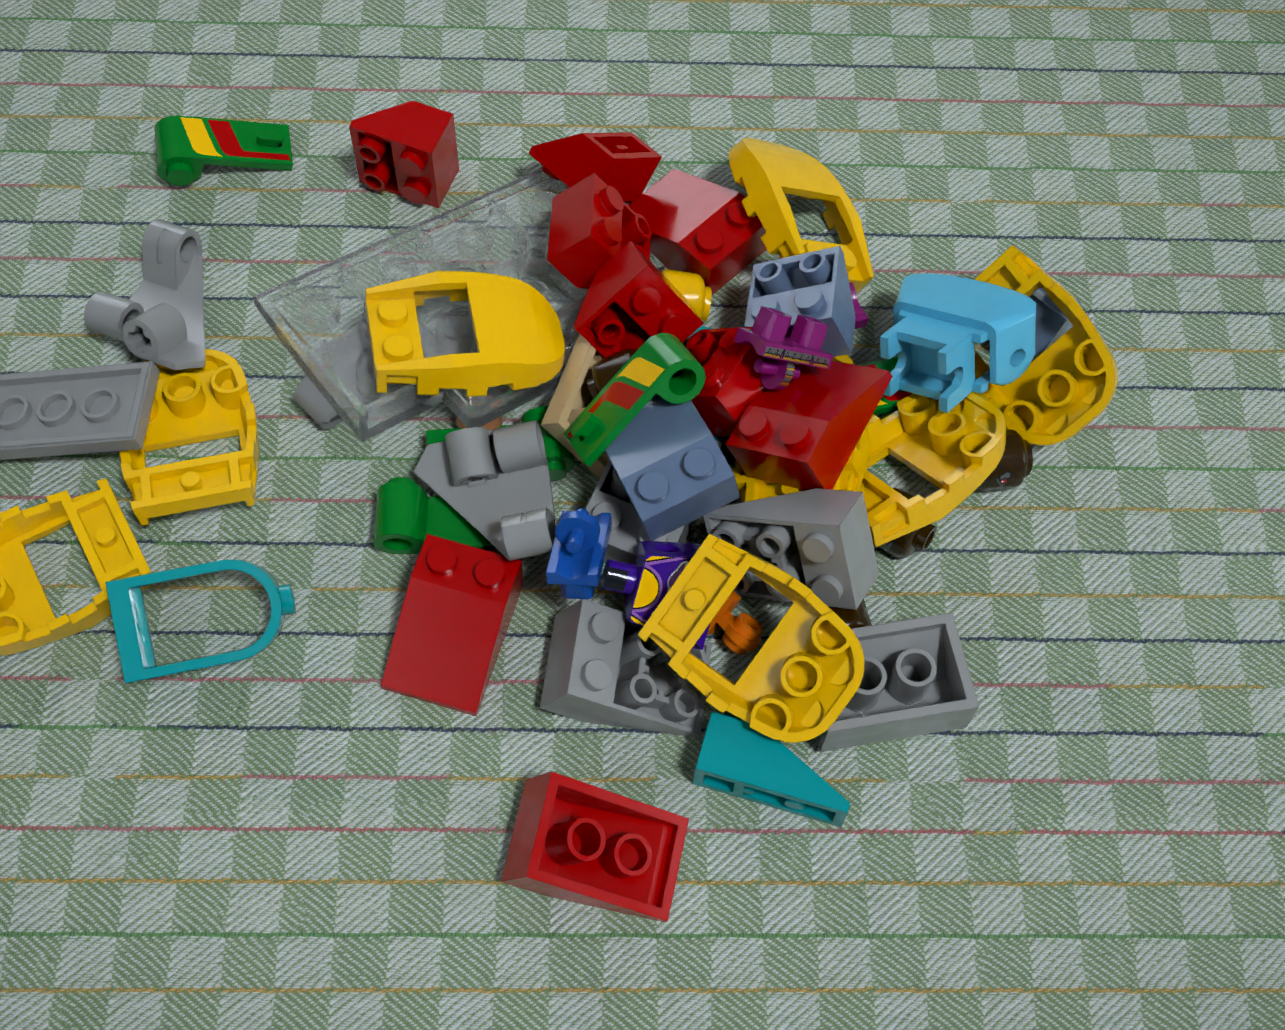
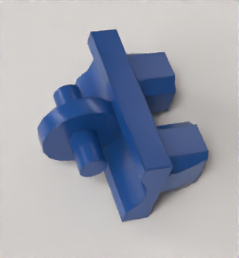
[546,508,612,600]

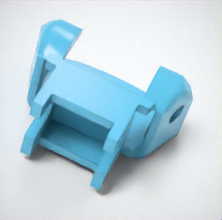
[880,273,1036,413]

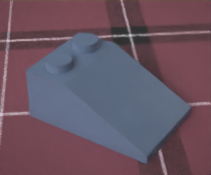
[605,393,740,541]

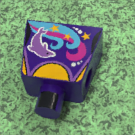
[601,541,710,650]

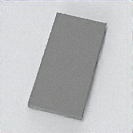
[0,361,160,460]

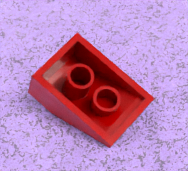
[628,169,767,295]
[725,361,893,490]
[381,534,524,717]
[501,771,689,922]

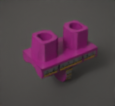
[734,306,834,391]

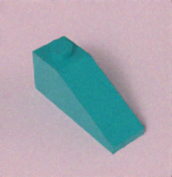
[692,711,850,827]

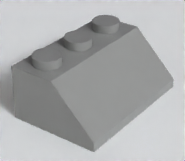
[817,613,979,752]

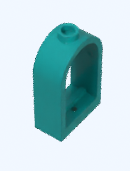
[105,559,296,683]

